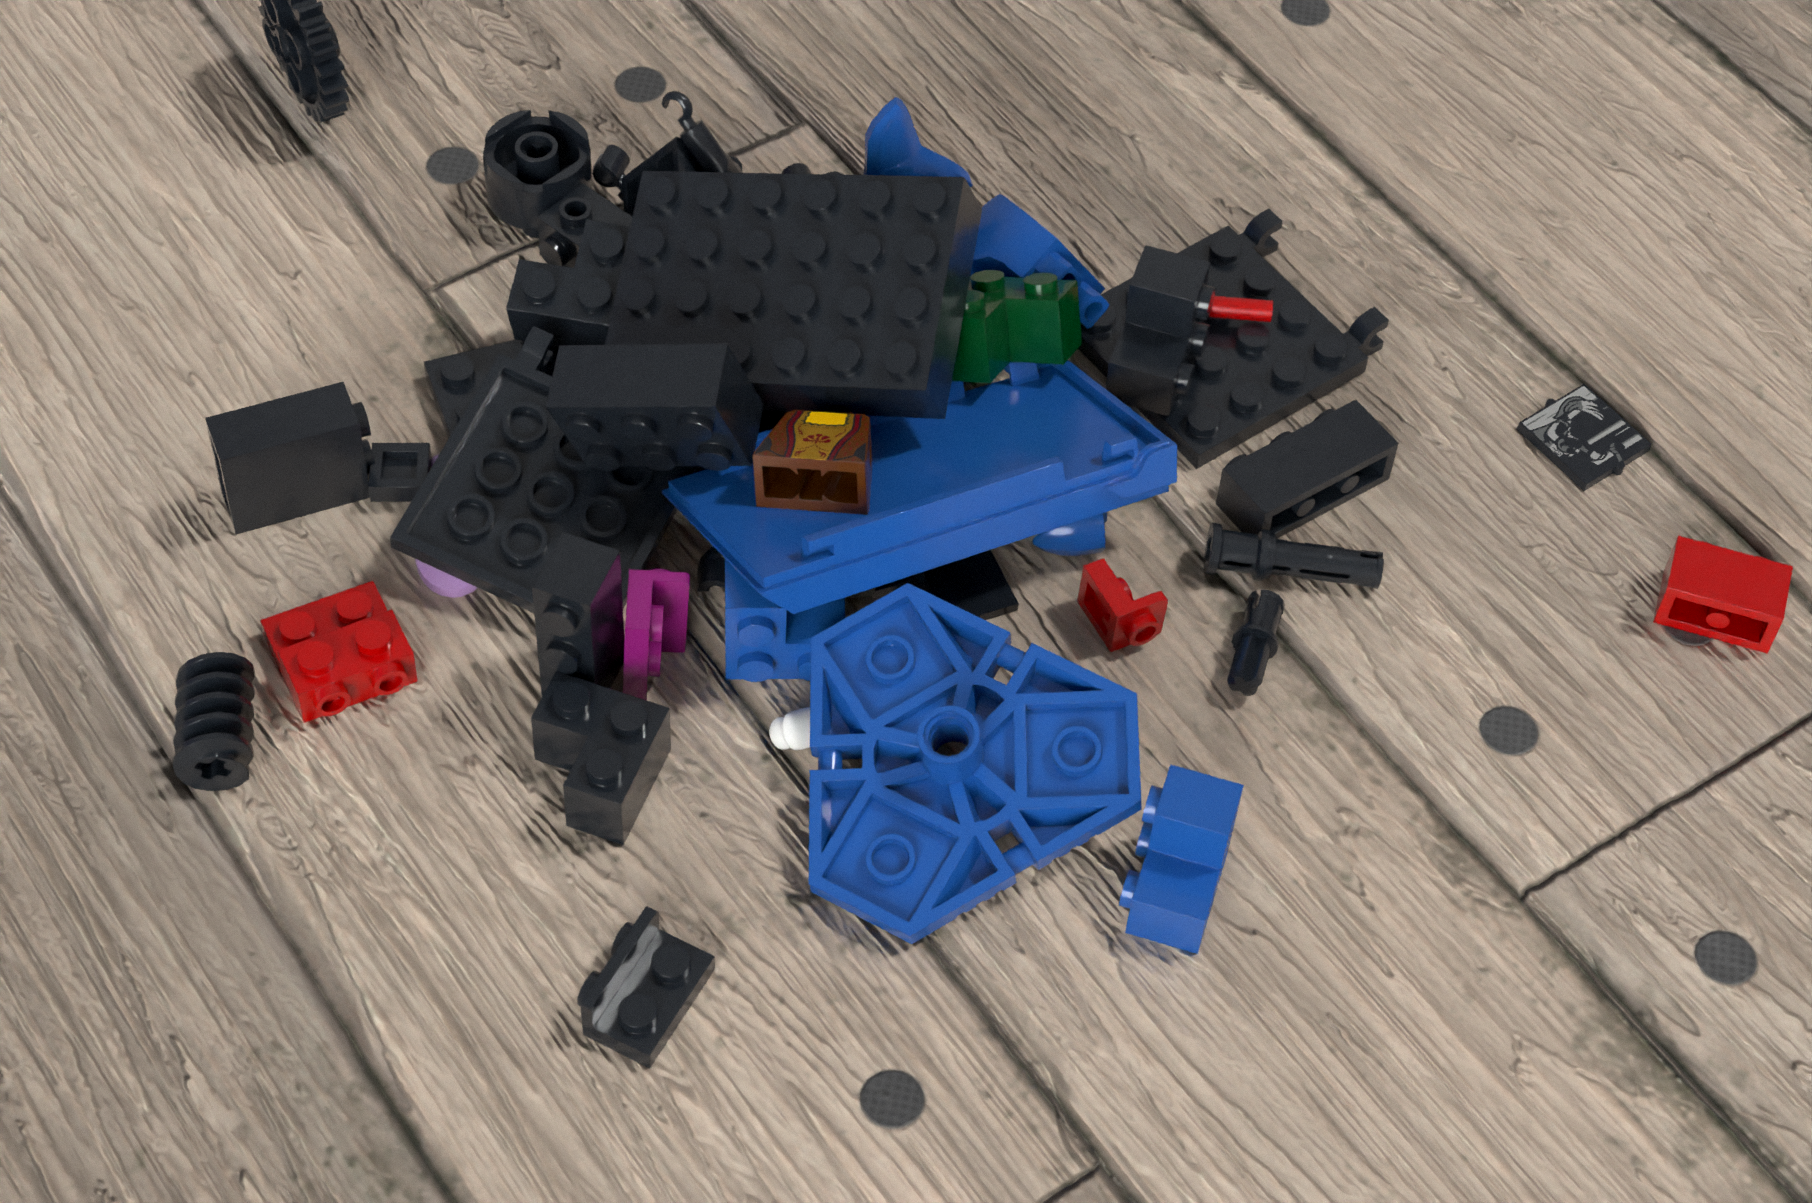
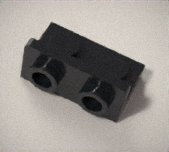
[577,906,715,1068]

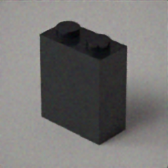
[205,382,375,535]

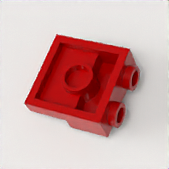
[260,581,418,723]

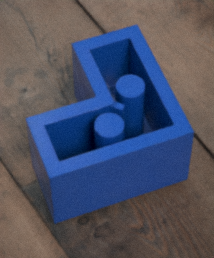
[725,559,845,682]
[1119,764,1244,954]

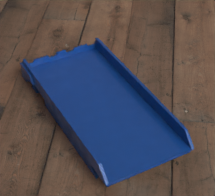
[661,360,1177,614]

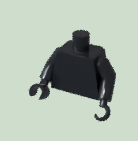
[592,91,743,217]

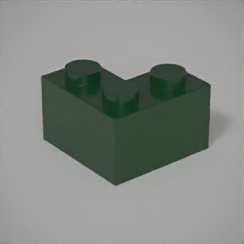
[952,270,1082,383]

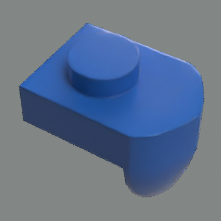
[1032,512,1107,557]

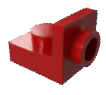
[1077,558,1168,653]

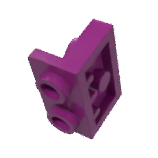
[623,569,690,700]

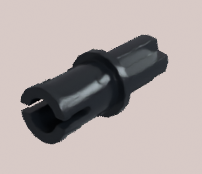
[1227,590,1285,696]

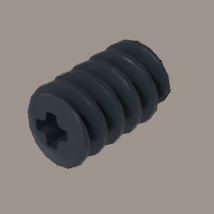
[173,652,255,791]

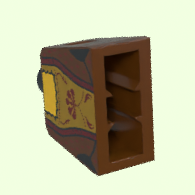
[753,405,872,515]

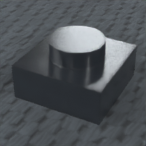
[368,443,432,502]

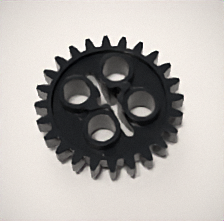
[258,0,349,123]

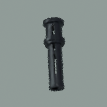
[1204,522,1384,589]

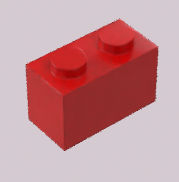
[1653,536,1793,654]

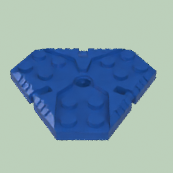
[809,583,1142,944]

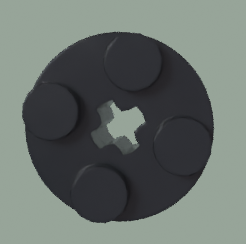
[483,110,593,238]

